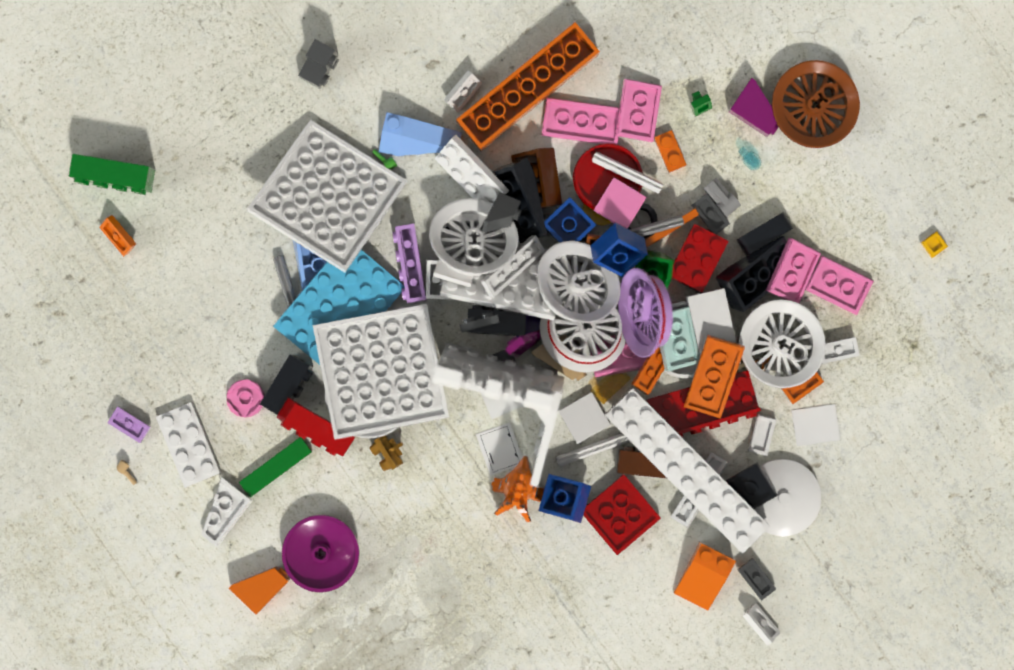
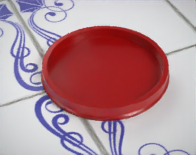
[573,144,643,210]

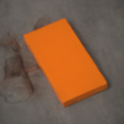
[684,335,745,419]

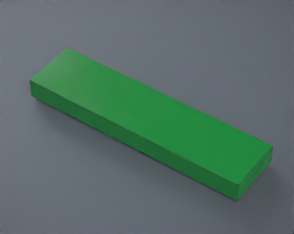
[239,437,312,498]

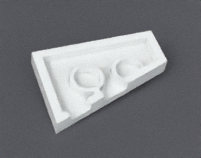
[201,477,253,546]

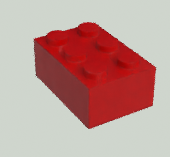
[672,224,729,293]

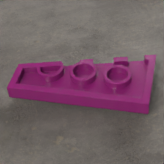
[505,330,541,358]

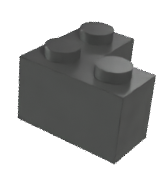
[298,39,339,89]

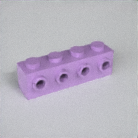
[392,224,427,304]

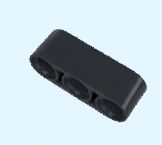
[736,212,793,256]

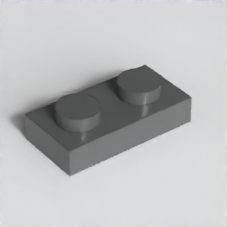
[691,194,730,234]
[460,312,499,333]
[737,558,776,601]

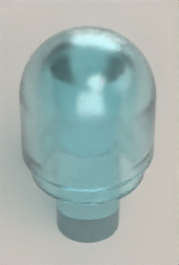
[738,146,762,170]

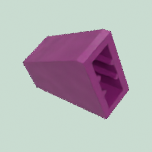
[729,78,778,137]

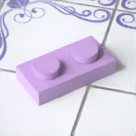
[107,406,151,443]

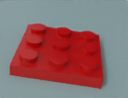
[583,474,661,555]

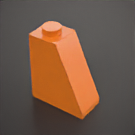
[229,566,290,615]

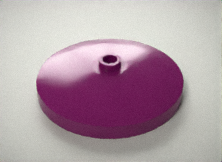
[282,515,360,593]

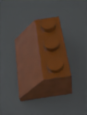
[511,148,562,209]

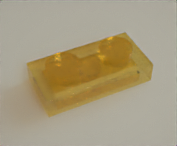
[590,372,631,404]

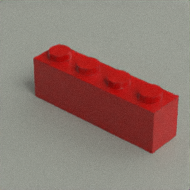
[276,398,355,457]

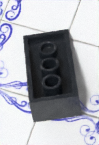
[492,158,547,243]
[715,236,787,312]

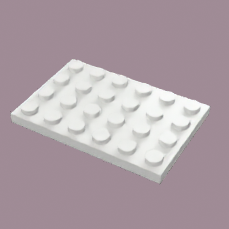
[440,238,562,320]

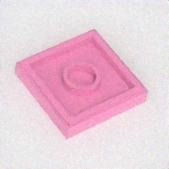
[593,178,647,229]

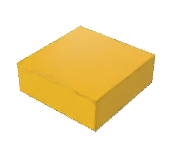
[921,231,948,258]

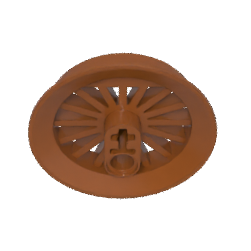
[772,60,860,148]

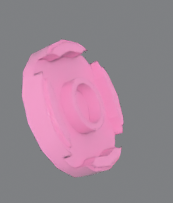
[226,379,265,418]

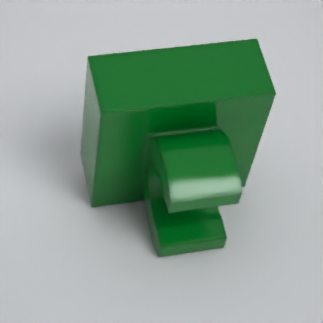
[691,91,712,117]

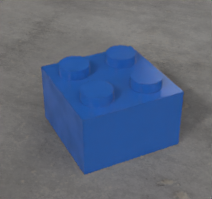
[544,197,596,243]
[590,223,648,277]
[538,474,591,523]

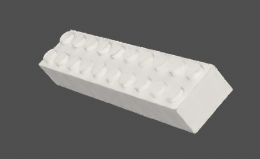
[605,387,770,554]

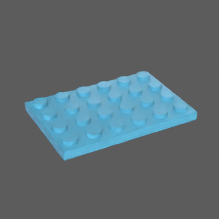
[273,250,405,365]

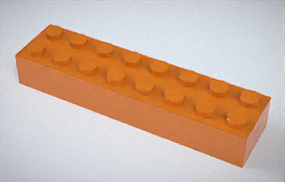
[456,22,600,151]

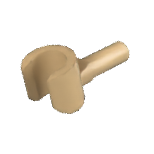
[117,460,137,485]

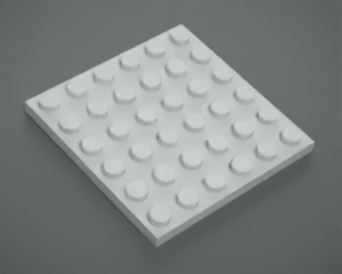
[247,120,407,273]
[313,304,449,440]

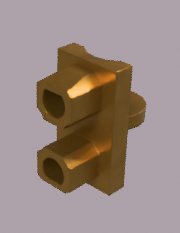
[369,435,403,471]

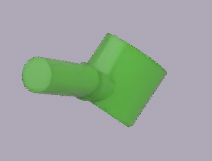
[372,149,397,170]

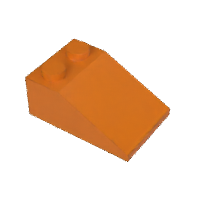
[674,542,736,610]

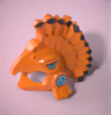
[492,456,544,522]

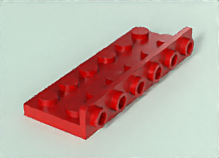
[645,370,761,437]

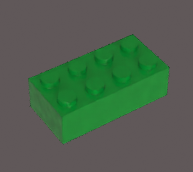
[69,154,155,195]

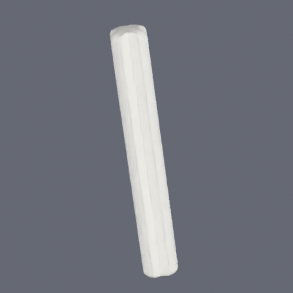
[592,152,663,193]
[556,433,629,466]

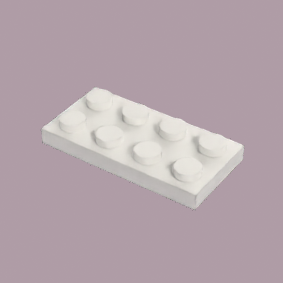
[435,135,509,204]
[156,402,221,488]

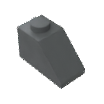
[482,192,522,233]

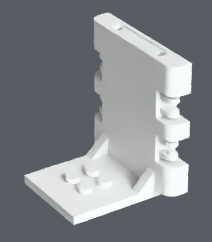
[433,343,565,487]

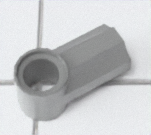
[703,178,741,218]

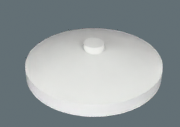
[754,459,821,536]

